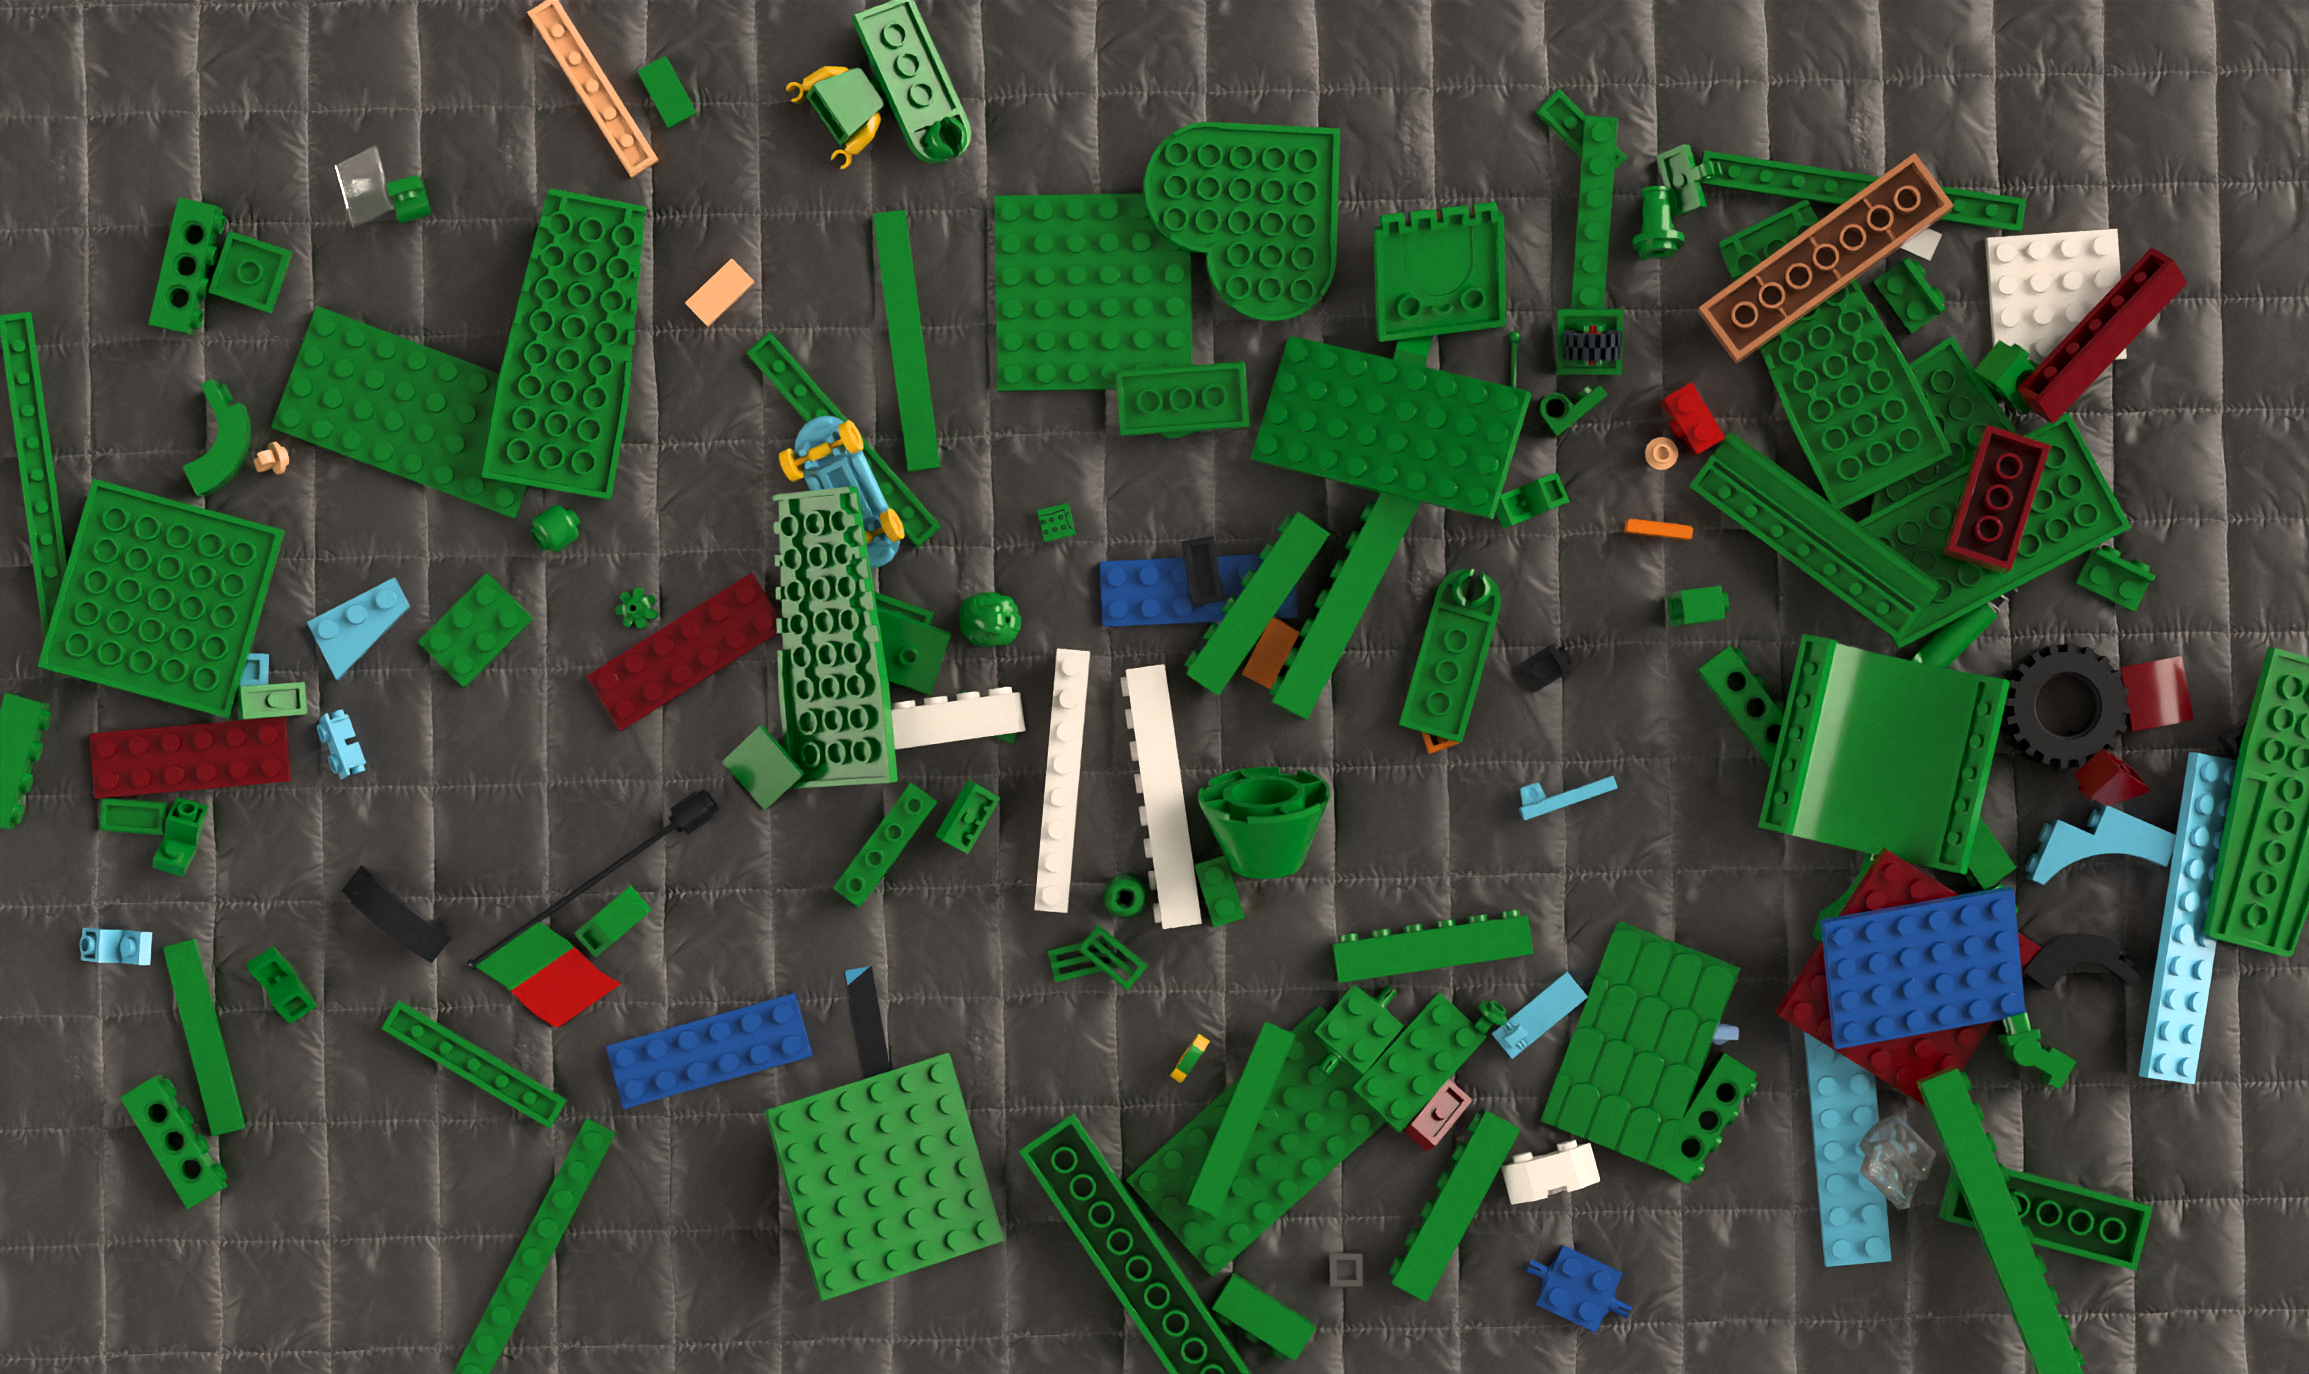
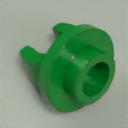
[1474,1000,1507,1035]

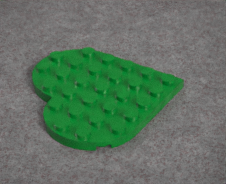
[1143,122,1340,322]

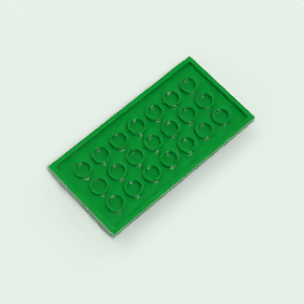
[271,306,529,519]
[1250,335,1532,520]
[1857,412,2132,650]
[1126,1005,1386,1277]

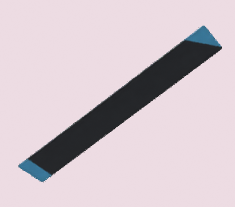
[845,966,891,1079]

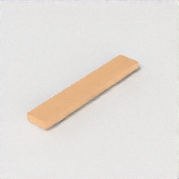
[527,0,659,178]

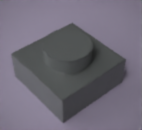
[1329,1252,1363,1287]

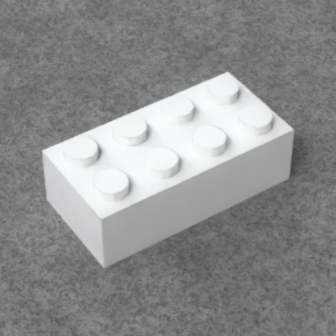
[891,687,1026,750]

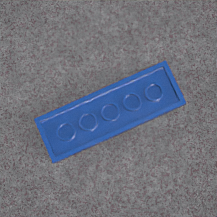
[1100,554,1298,627]
[606,993,813,1109]

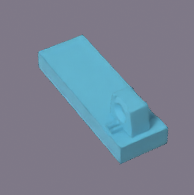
[1518,776,1618,820]
[1491,971,1588,1059]

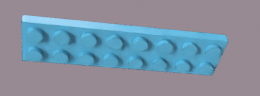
[1803,1031,1892,1267]

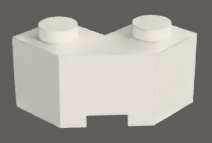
[1501,1140,1600,1204]

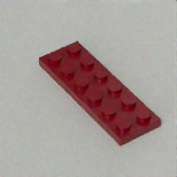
[586,572,781,731]
[89,716,292,798]

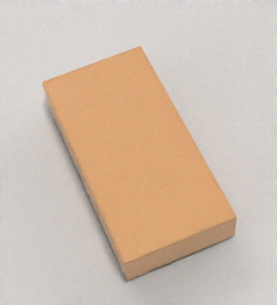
[685,258,755,327]

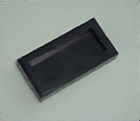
[1182,536,1224,606]

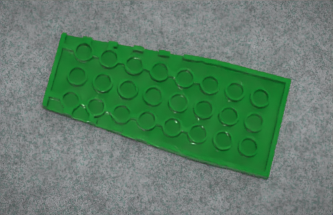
[481,188,646,500]
[1719,200,1953,510]
[773,486,898,789]

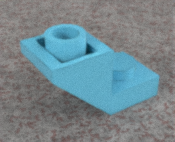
[79,928,152,965]

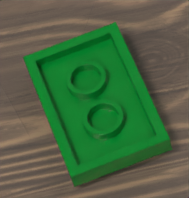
[418,573,534,688]

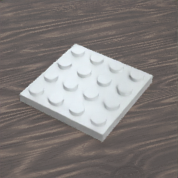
[1985,229,2127,365]

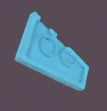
[307,578,411,680]

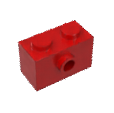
[1660,382,1726,457]

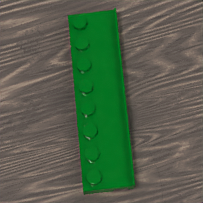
[1689,431,1943,641]

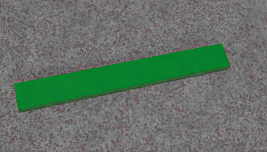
[873,210,941,472]
[746,331,942,548]

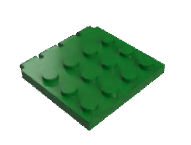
[1373,201,1506,342]

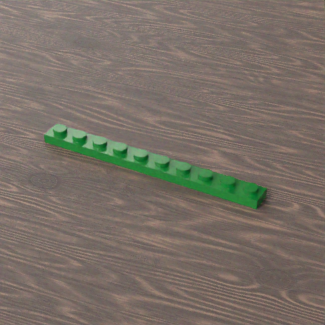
[1700,150,2026,233]
[0,312,67,639]
[453,1118,616,1374]

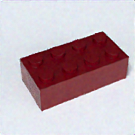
[1942,425,2051,575]

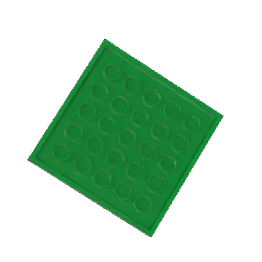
[994,193,1192,392]
[37,479,285,719]
[764,1053,1004,1301]

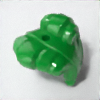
[958,592,1021,648]

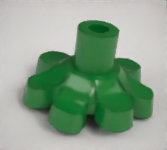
[615,587,658,630]

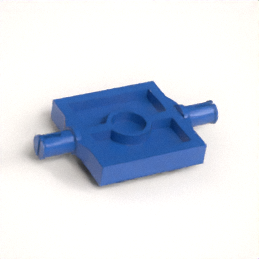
[1526,1245,1632,1333]

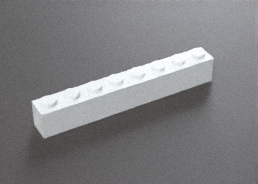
[1034,649,1090,913]
[1120,664,1202,929]

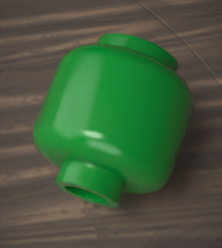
[530,505,581,553]

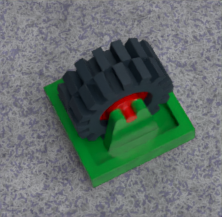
[1556,308,1623,375]

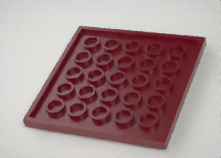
[1775,847,2042,1106]

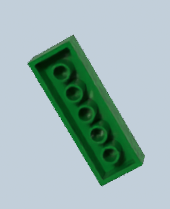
[1938,1166,2153,1271]

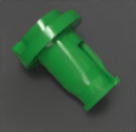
[1632,186,1685,260]

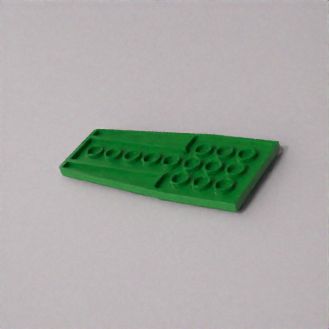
[2203,646,2309,957]

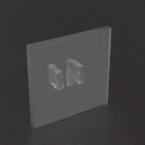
[335,146,394,228]

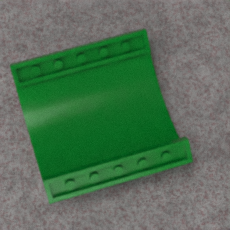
[1758,634,2010,875]

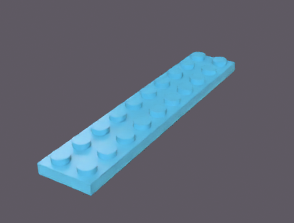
[2139,752,2237,1084]

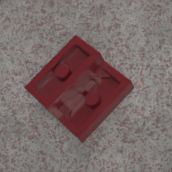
[2118,656,2194,732]

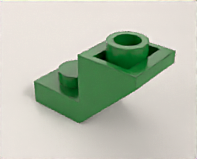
[152,797,209,877]
[574,885,652,958]

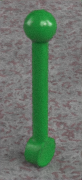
[1508,331,1521,388]

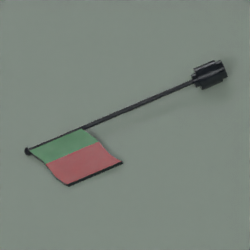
[467,788,719,1028]

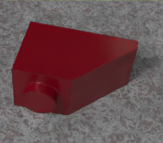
[2074,748,2150,806]

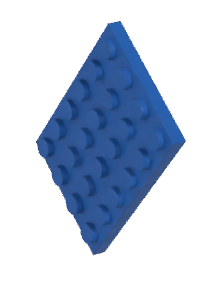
[1820,886,2025,1049]

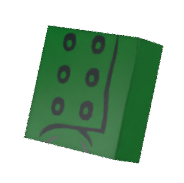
[1037,503,1076,542]

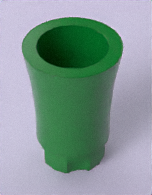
[1103,874,1149,919]

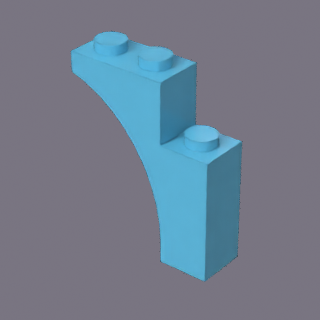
[2025,805,2176,885]

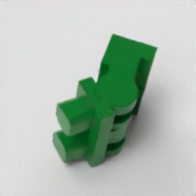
[1998,1012,2077,1090]

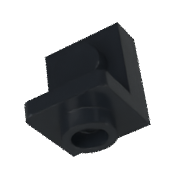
[1518,644,1572,692]

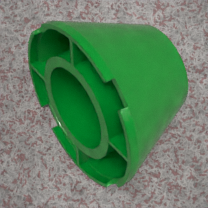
[1198,767,1330,879]

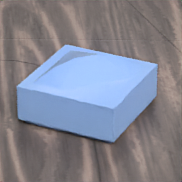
[1713,1024,1739,1045]

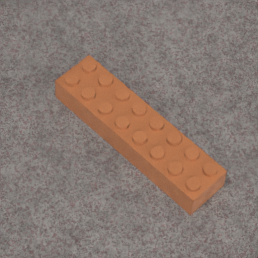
[1698,153,1954,364]

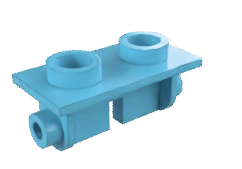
[317,709,366,780]

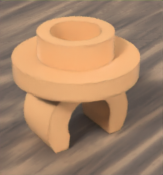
[1645,437,1678,470]
[253,442,289,474]

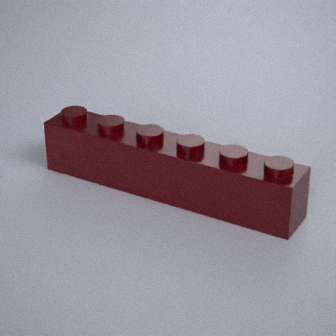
[2017,247,2187,424]

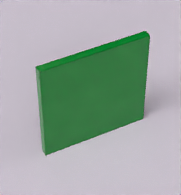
[722,724,805,811]

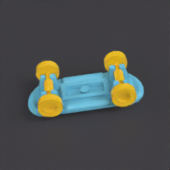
[779,416,905,569]

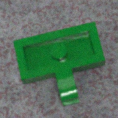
[1656,144,1723,217]

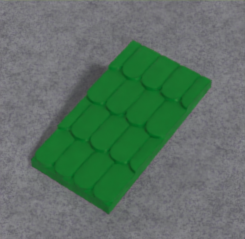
[1540,921,1741,1170]

